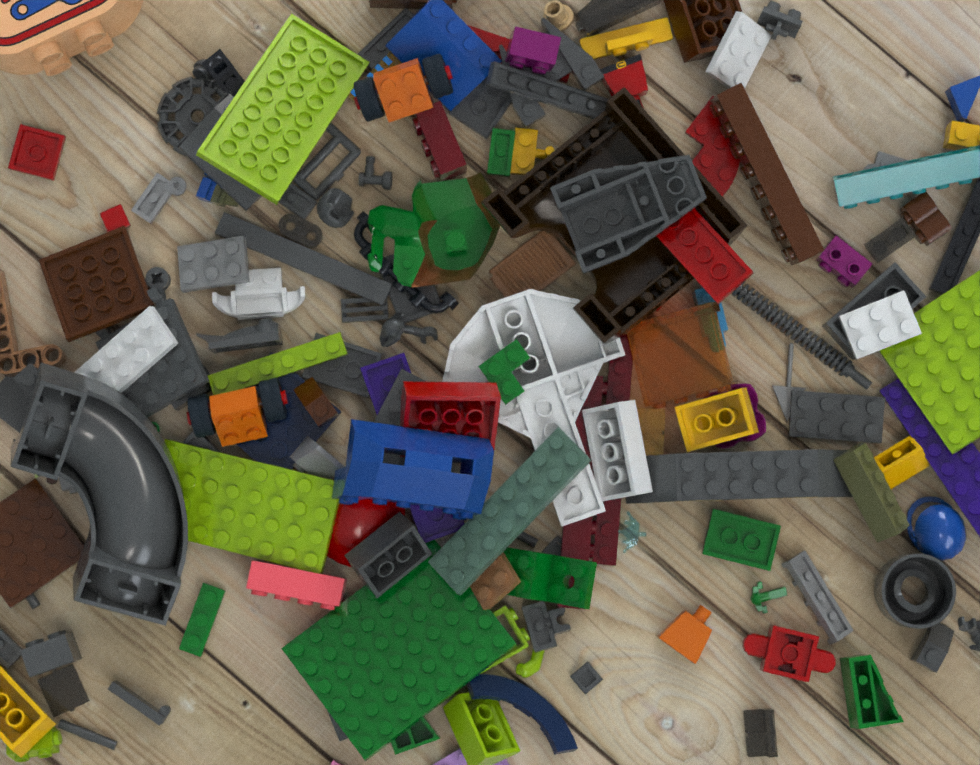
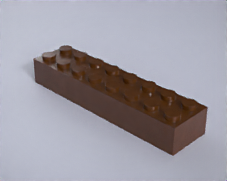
[709,83,824,266]

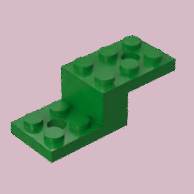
[504,547,597,609]

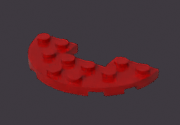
[685,96,740,197]

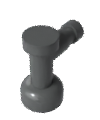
[359,156,393,190]

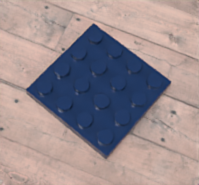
[236,352,342,470]

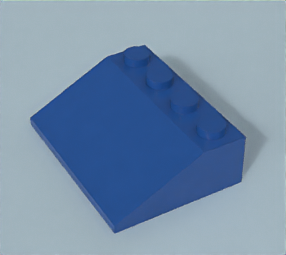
[385,0,502,111]

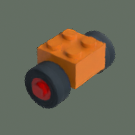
[354,54,453,122]
[186,378,288,447]

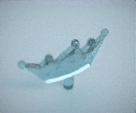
[618,512,646,553]

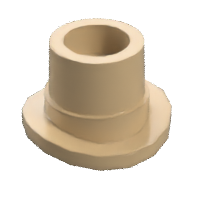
[543,0,574,32]

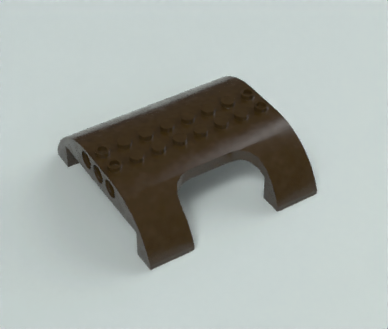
[481,87,747,344]

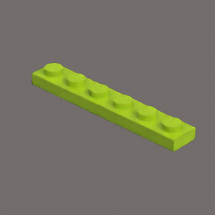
[207,332,348,395]

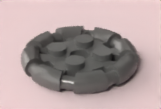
[157,76,234,157]

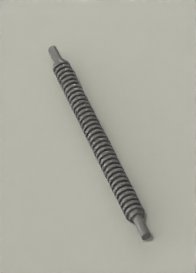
[732,282,872,390]

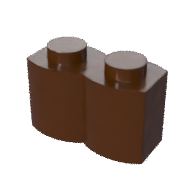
[900,192,952,246]

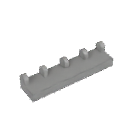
[781,551,854,645]

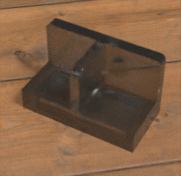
[743,708,778,758]

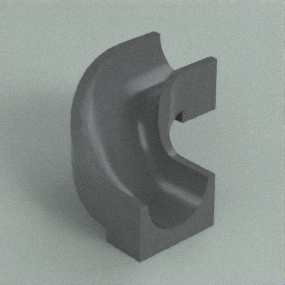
[11,362,188,626]

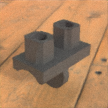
[757,1,803,40]

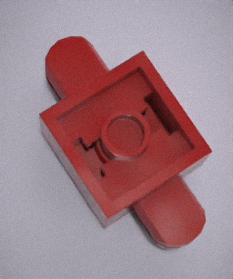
[742,625,836,682]

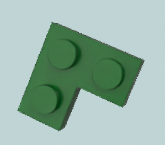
[478,339,530,405]

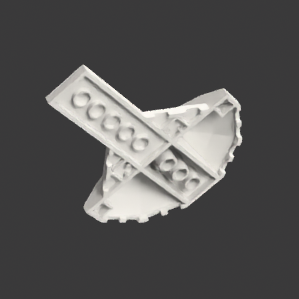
[442,289,626,527]

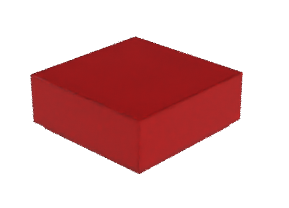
[100,204,131,232]

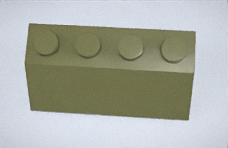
[833,442,910,543]

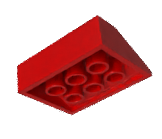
[400,381,501,457]

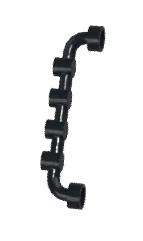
[354,211,459,314]

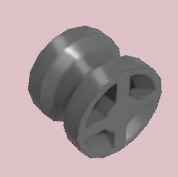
[145,267,171,291]

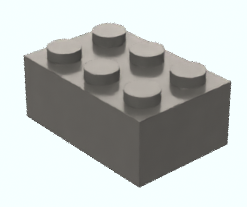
[344,511,432,598]

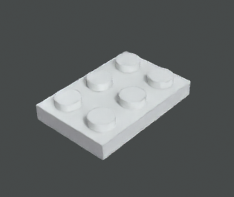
[705,11,772,89]
[838,290,922,360]

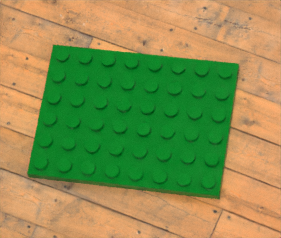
[281,540,517,761]

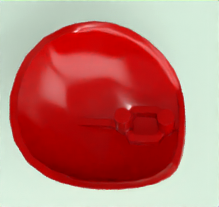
[327,499,405,567]

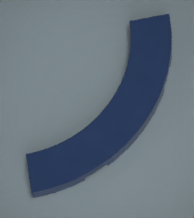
[467,674,578,755]

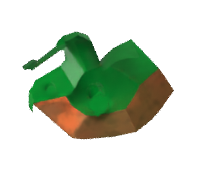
[367,172,500,288]

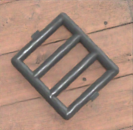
[293,123,361,200]

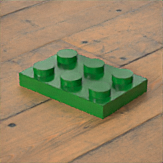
[702,509,781,571]

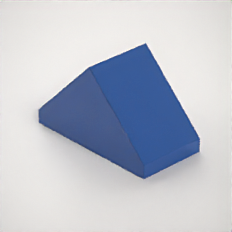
[945,76,980,122]

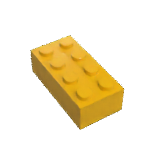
[0,665,56,758]

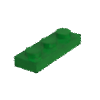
[179,583,226,657]

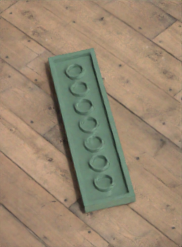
[428,427,592,596]

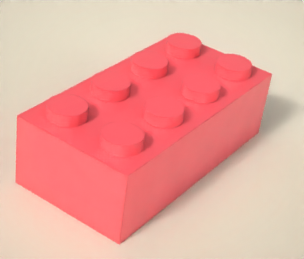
[246,560,347,610]

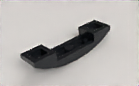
[202,49,245,97]

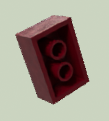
[412,101,467,181]

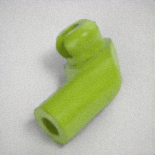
[515,650,544,678]

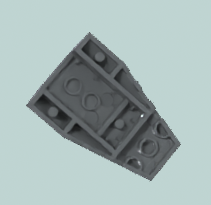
[550,155,707,274]

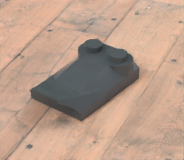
[196,318,283,353]

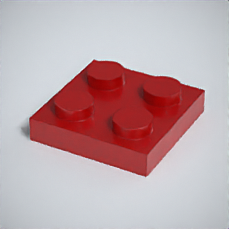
[8,124,66,181]

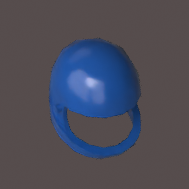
[906,496,967,561]

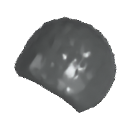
[317,188,354,228]

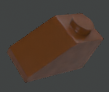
[294,377,339,428]

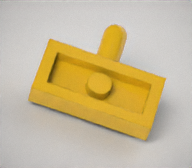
[510,127,555,176]

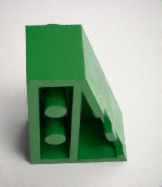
[839,654,904,729]
[391,716,440,755]

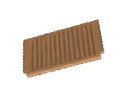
[489,231,577,298]

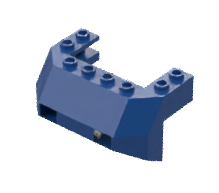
[332,419,494,520]

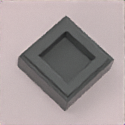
[570,661,603,694]

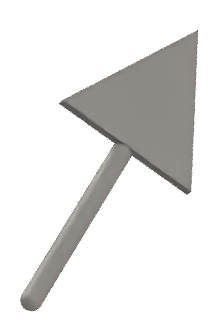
[772,343,806,421]

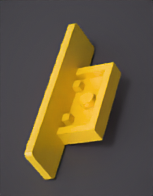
[580,17,673,59]

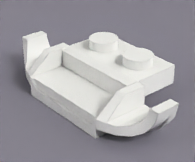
[212,268,305,320]

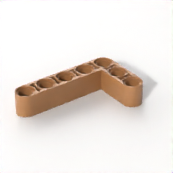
[0,269,67,377]

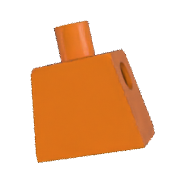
[658,605,712,664]

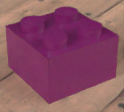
[505,26,561,74]

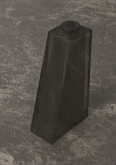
[575,0,661,37]

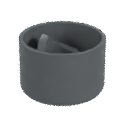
[874,554,956,629]

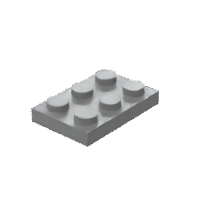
[177,236,250,293]

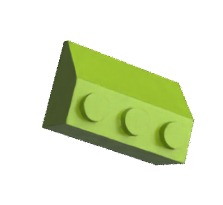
[443,692,520,765]

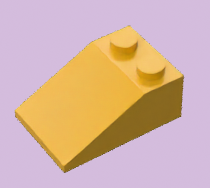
[674,388,759,452]

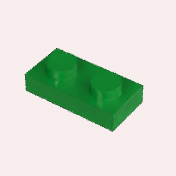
[487,128,515,177]

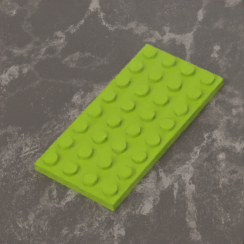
[196,13,370,205]
[164,439,339,574]

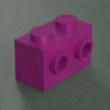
[816,236,872,288]

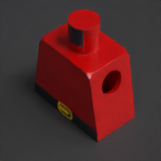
[600,54,648,108]

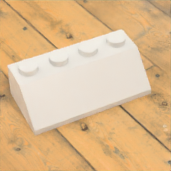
[582,400,653,501]

